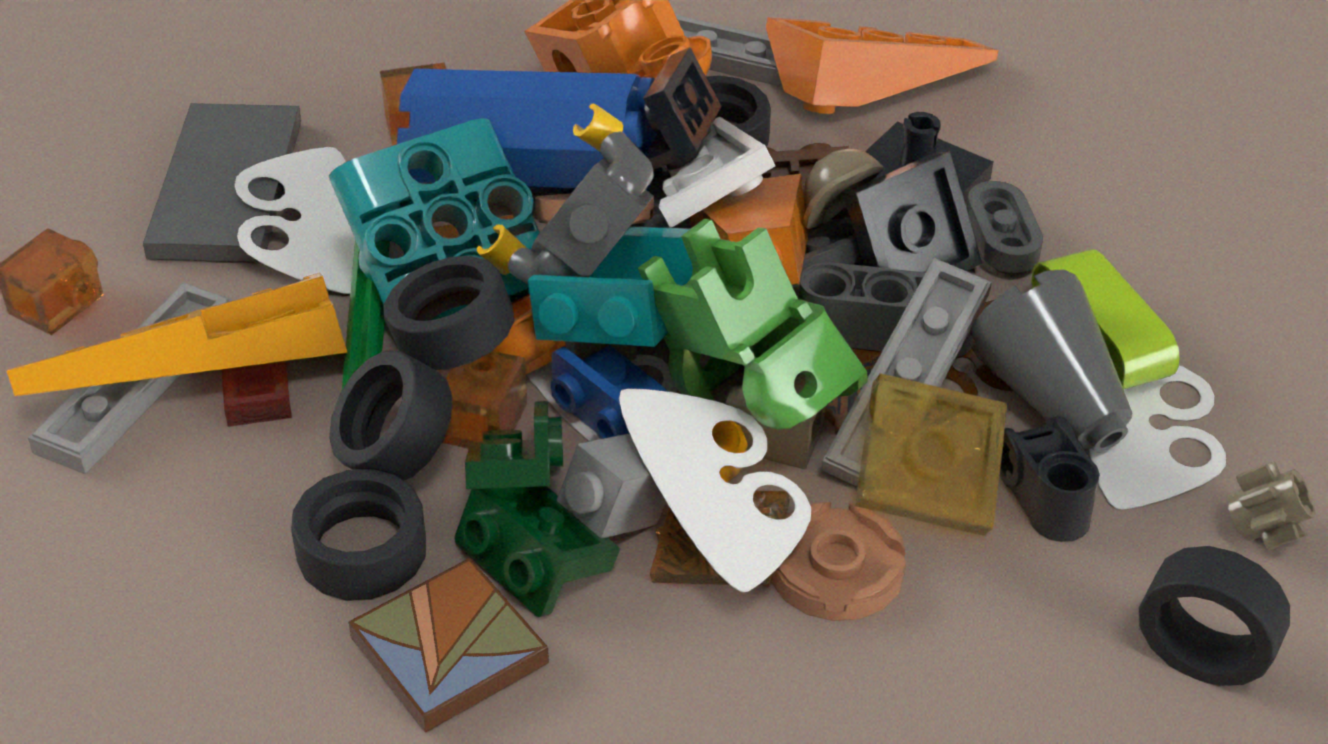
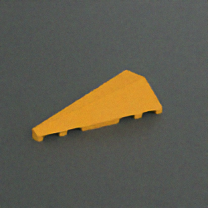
[6,272,347,396]

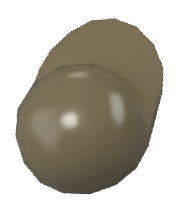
[802,148,884,229]

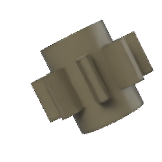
[1227,461,1316,550]

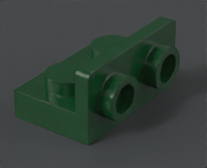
[465,401,564,489]
[454,486,621,617]

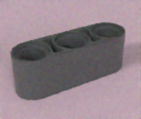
[799,262,977,357]

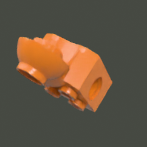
[524,0,712,79]

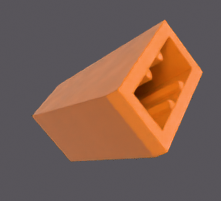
[689,174,810,285]

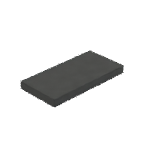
[143,103,301,262]

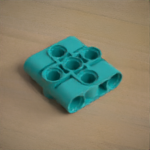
[329,118,540,320]

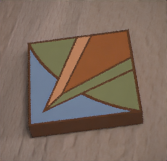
[348,558,549,733]

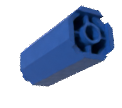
[397,69,657,194]

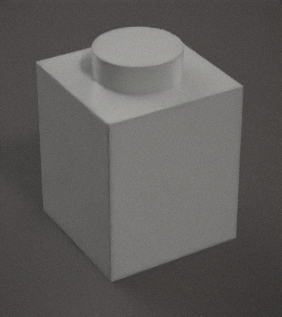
[557,434,666,539]

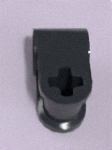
[993,416,1100,542]

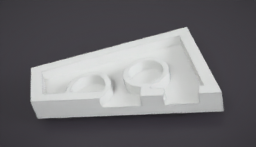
[659,117,775,228]

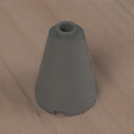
[969,269,1133,452]

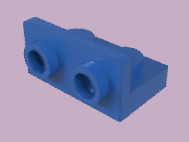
[550,345,669,439]

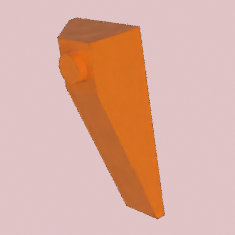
[766,17,999,114]

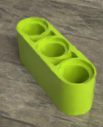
[1031,249,1180,390]

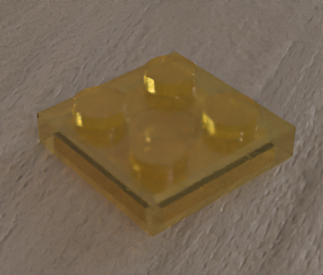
[855,373,1007,536]

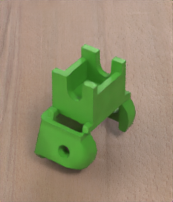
[637,219,868,430]

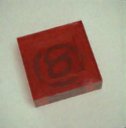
[222,361,292,427]

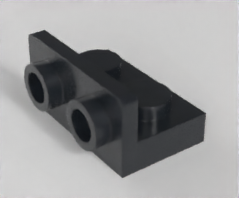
[643,47,722,170]

